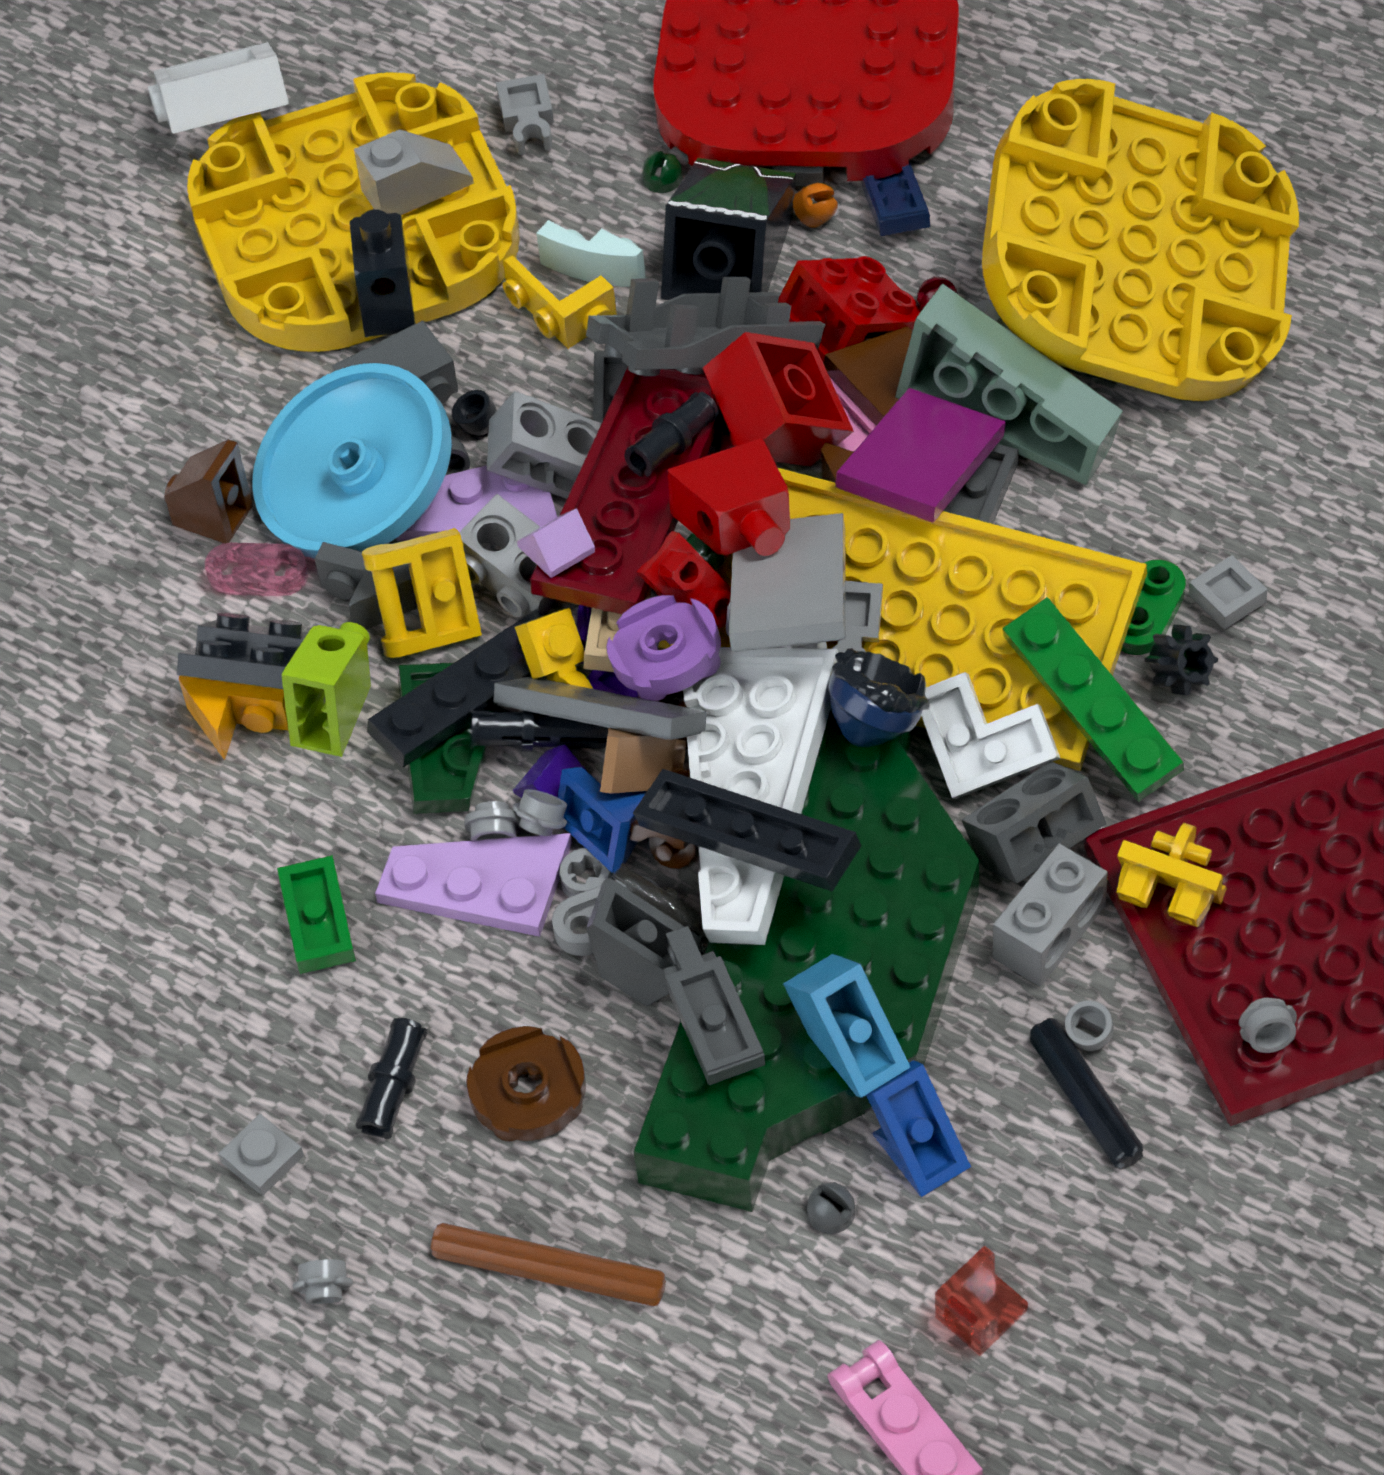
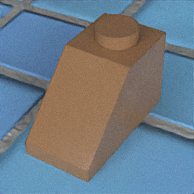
[600,728,686,793]

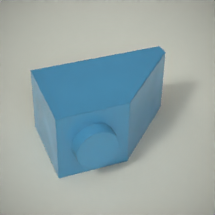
[783,954,911,1098]

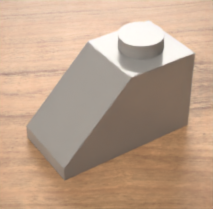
[354,129,474,215]

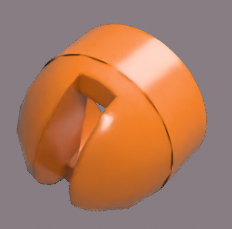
[793,182,838,228]

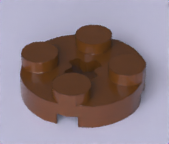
[466,1026,586,1142]

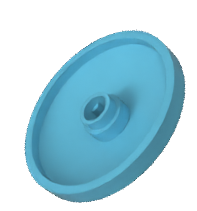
[252,363,452,559]

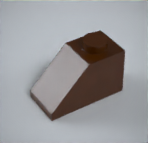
[164,439,253,545]

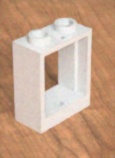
[148,42,289,134]

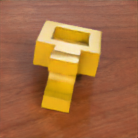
[515,607,593,689]

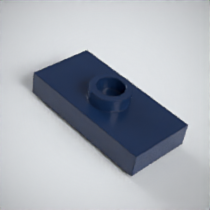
[861,162,931,236]

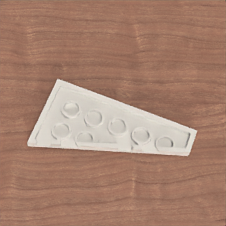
[683,647,839,945]

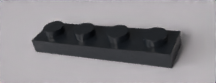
[367,610,543,768]
[633,769,862,892]

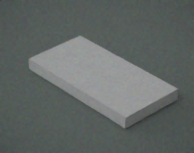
[729,513,846,652]

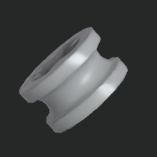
[559,848,612,898]

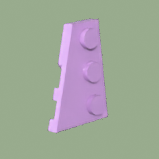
[396,465,557,541]

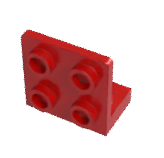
[778,256,921,362]

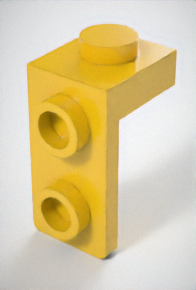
[503,255,617,349]

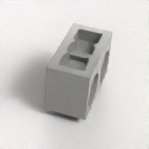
[487,391,602,499]
[460,494,557,617]
[993,844,1108,987]

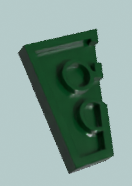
[398,662,498,814]

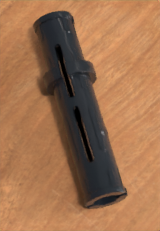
[470,710,609,752]

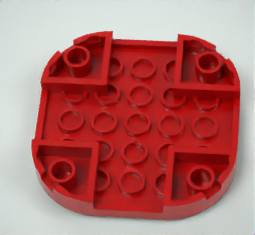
[653,0,959,182]

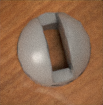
[1065,1000,1114,1052]

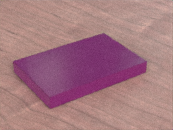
[835,388,1006,523]

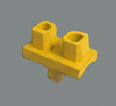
[1117,823,1227,927]

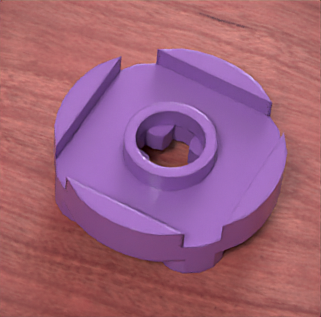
[607,595,721,701]

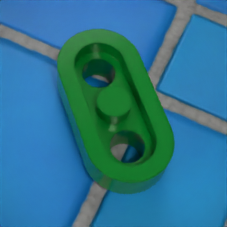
[1121,560,1186,655]

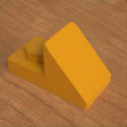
[178,675,288,759]

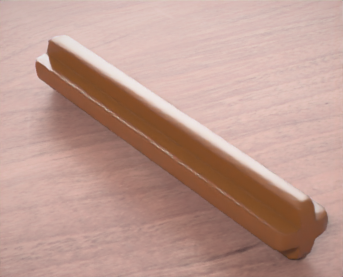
[431,1223,666,1306]

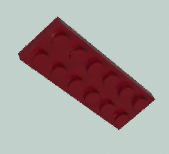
[530,366,723,615]

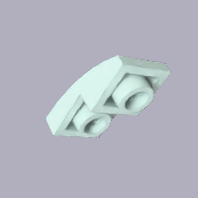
[536,220,646,287]

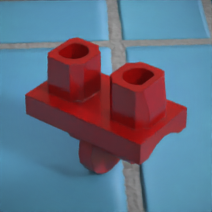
[637,531,731,628]

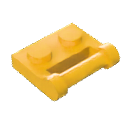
[362,528,482,658]

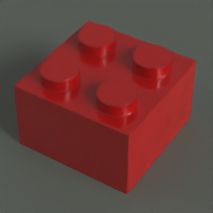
[703,332,854,466]

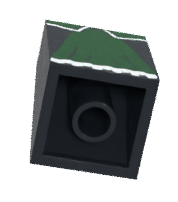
[661,158,796,300]

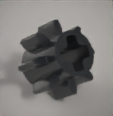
[1145,624,1218,695]

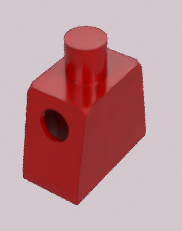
[667,438,790,556]

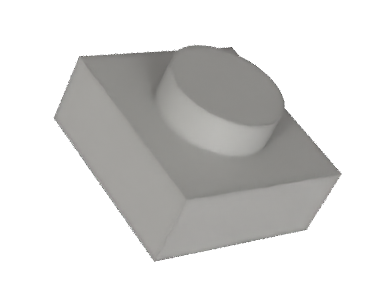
[1189,555,1268,630]
[218,1114,304,1196]

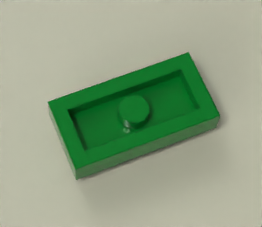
[277,855,356,974]

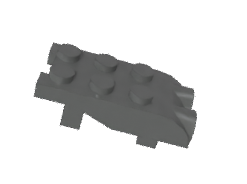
[586,277,825,376]

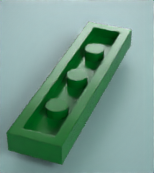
[1002,597,1184,803]

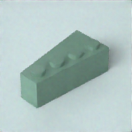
[895,284,1123,485]

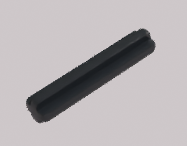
[1030,1018,1143,1170]

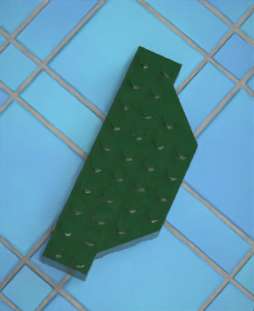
[633,709,979,1212]

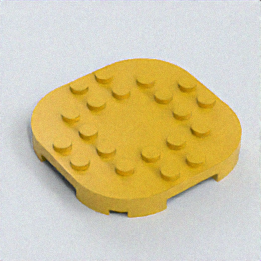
[187,72,520,352]
[982,79,1299,401]

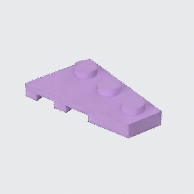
[375,833,572,937]

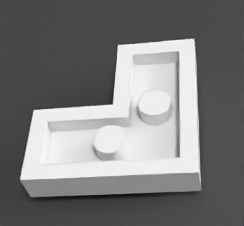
[921,672,1060,799]

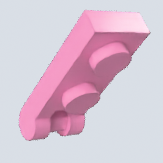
[827,1340,983,1475]

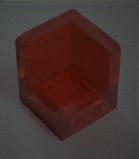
[935,1246,1028,1356]

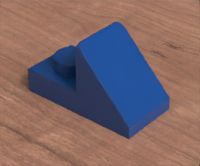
[557,767,647,873]
[866,1060,971,1197]

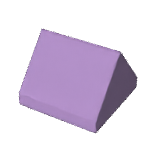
[517,508,595,578]

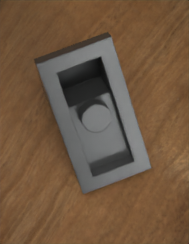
[315,542,417,630]

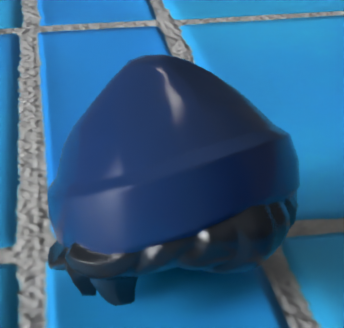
[828,648,930,747]

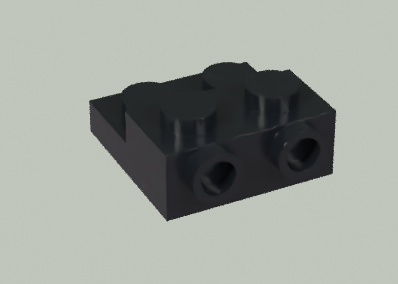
[177,613,308,689]

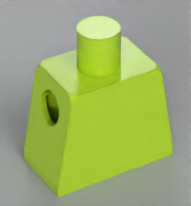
[282,622,371,757]

